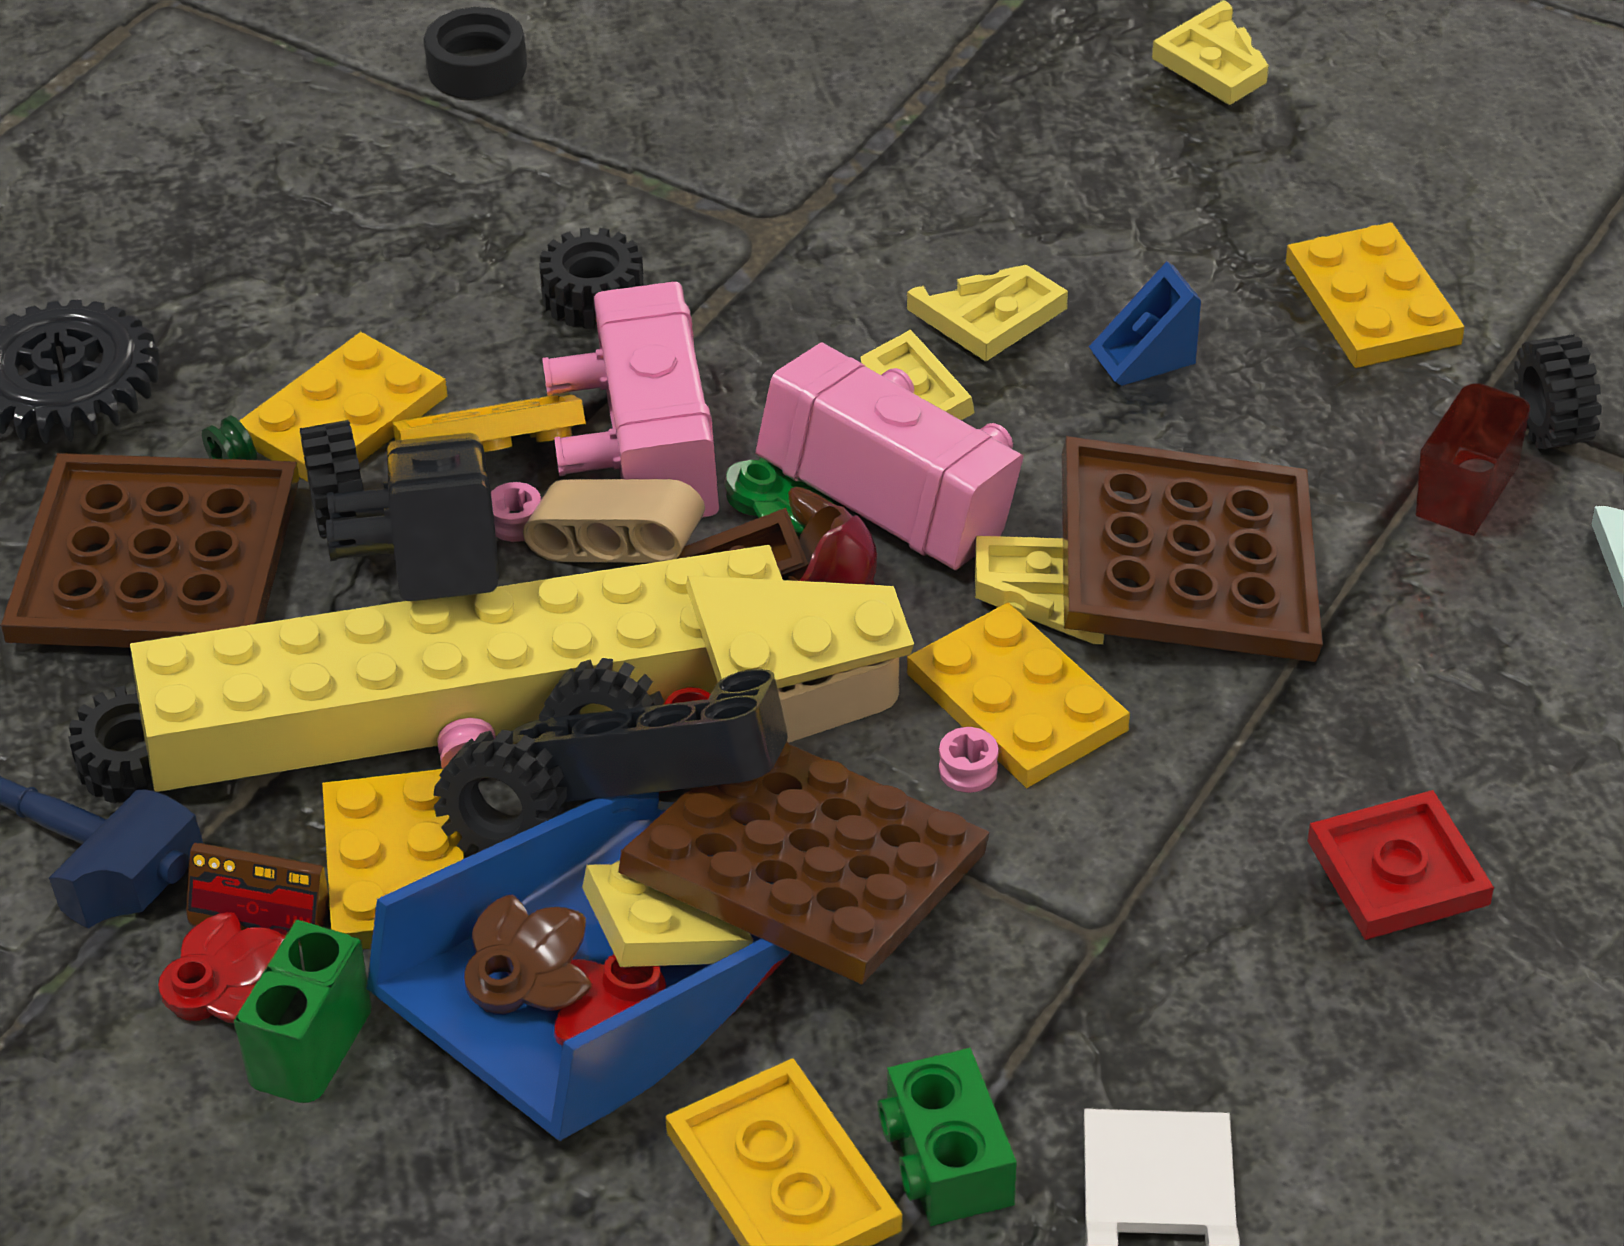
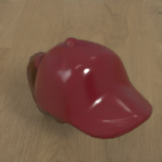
[788,487,877,585]

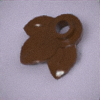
[464,895,592,1014]

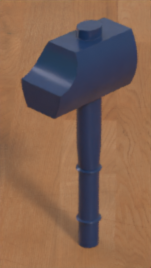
[0,776,204,929]

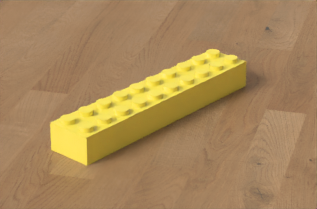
[130,545,783,792]

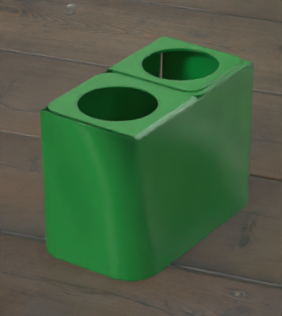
[234,920,372,1103]

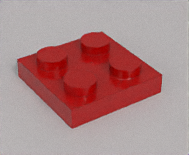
[1307,790,1494,940]

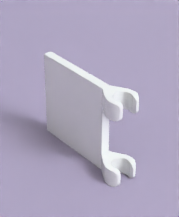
[1084,1109,1240,1246]

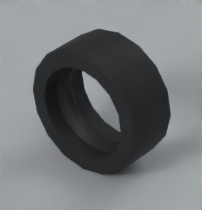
[423,7,527,99]

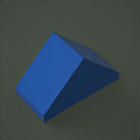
[1089,261,1201,386]

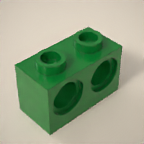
[877,1047,1017,1227]

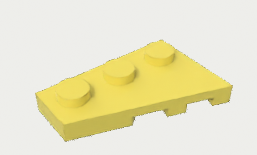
[686,575,914,689]

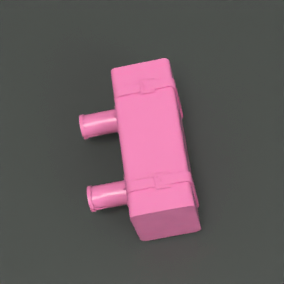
[542,282,719,517]
[756,342,1023,570]

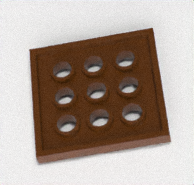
[1062,436,1323,662]
[1,453,300,648]
[618,741,990,985]

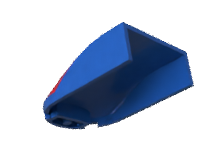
[367,792,801,1141]

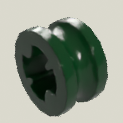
[201,415,257,460]

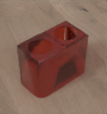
[1416,383,1530,536]

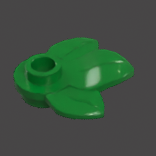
[724,458,843,536]

